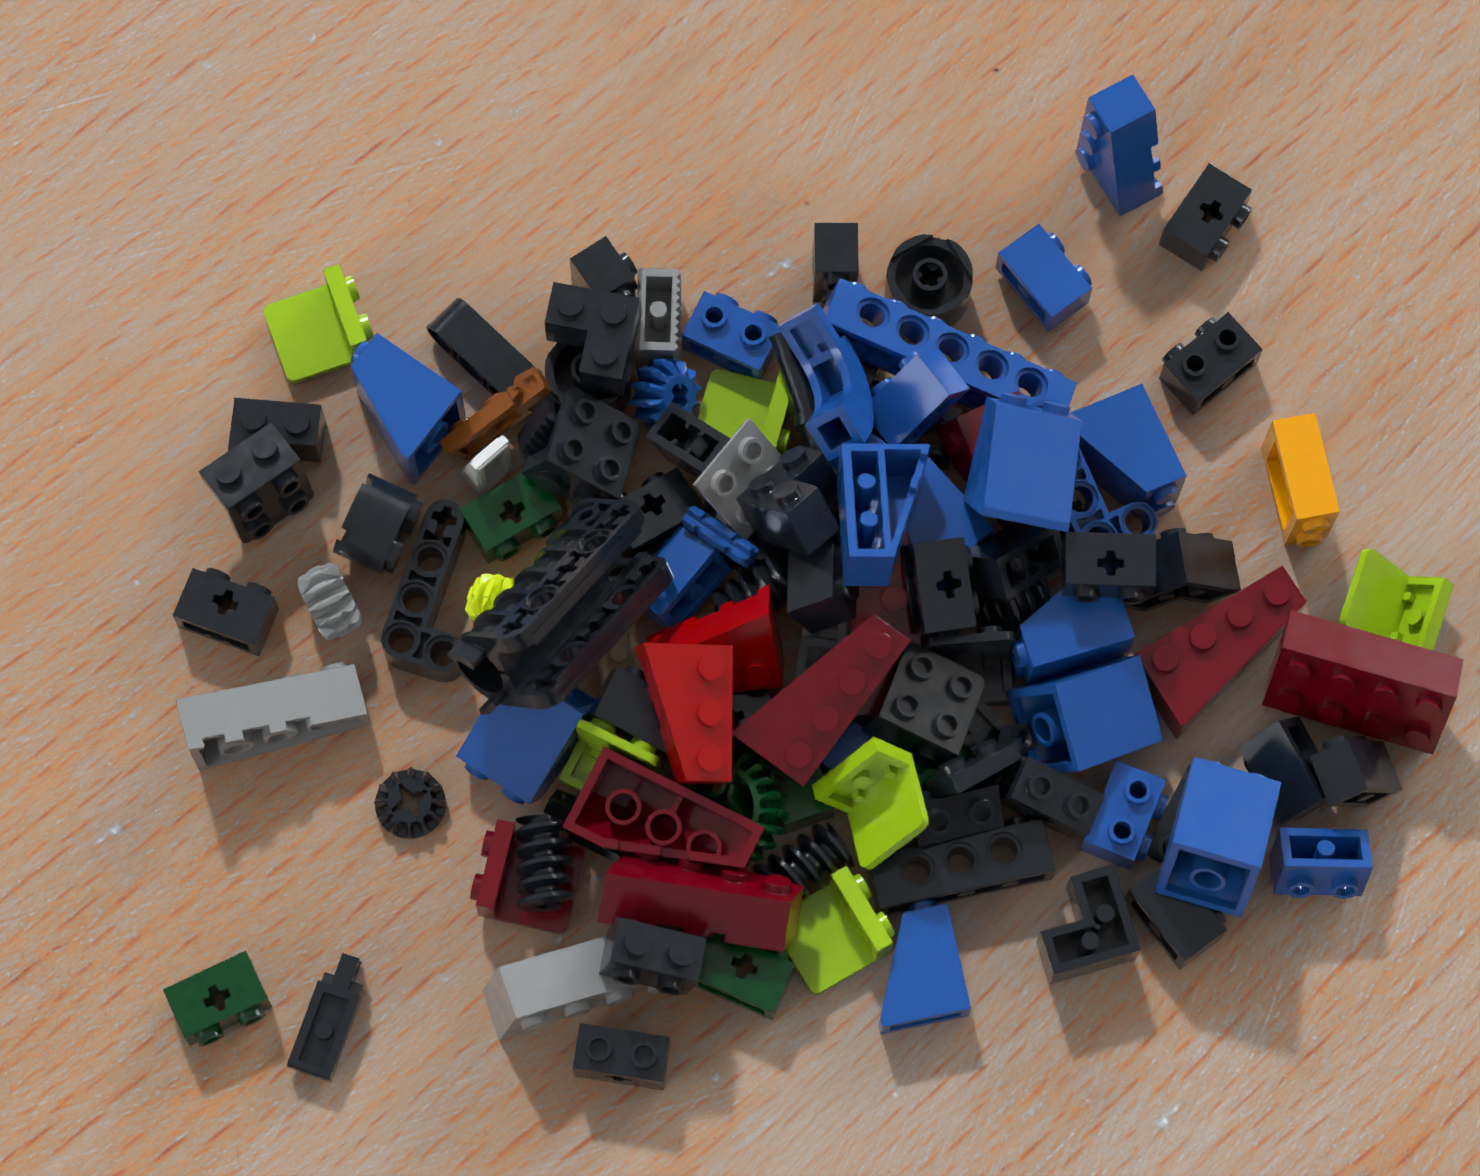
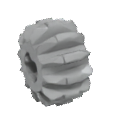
[297,562,362,641]

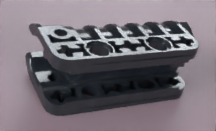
[447,498,674,715]

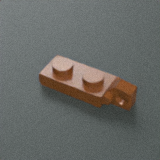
[439,367,552,460]

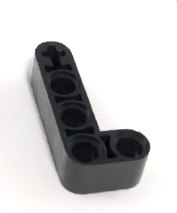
[381,499,467,683]

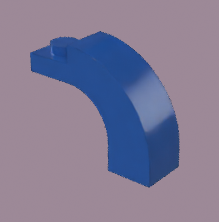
[778,303,874,462]

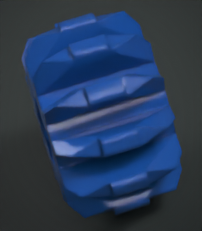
[629,358,702,429]

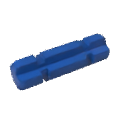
[682,506,759,567]

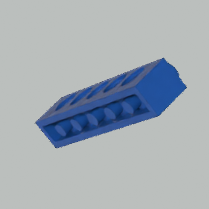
[823,278,1077,410]

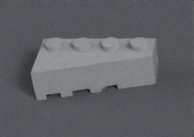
[176,662,371,771]
[482,925,671,1040]

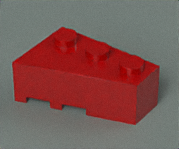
[646,584,784,693]
[634,643,733,785]

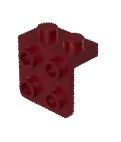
[470,819,585,934]

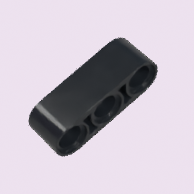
[426,297,535,395]

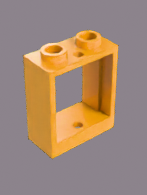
[1261,413,1340,548]

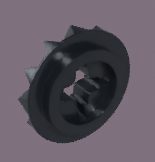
[374,767,446,839]

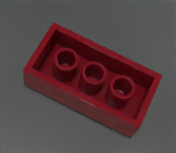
[1262,610,1464,755]

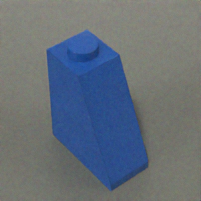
[879,900,971,1034]

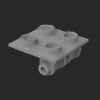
[693,418,782,540]

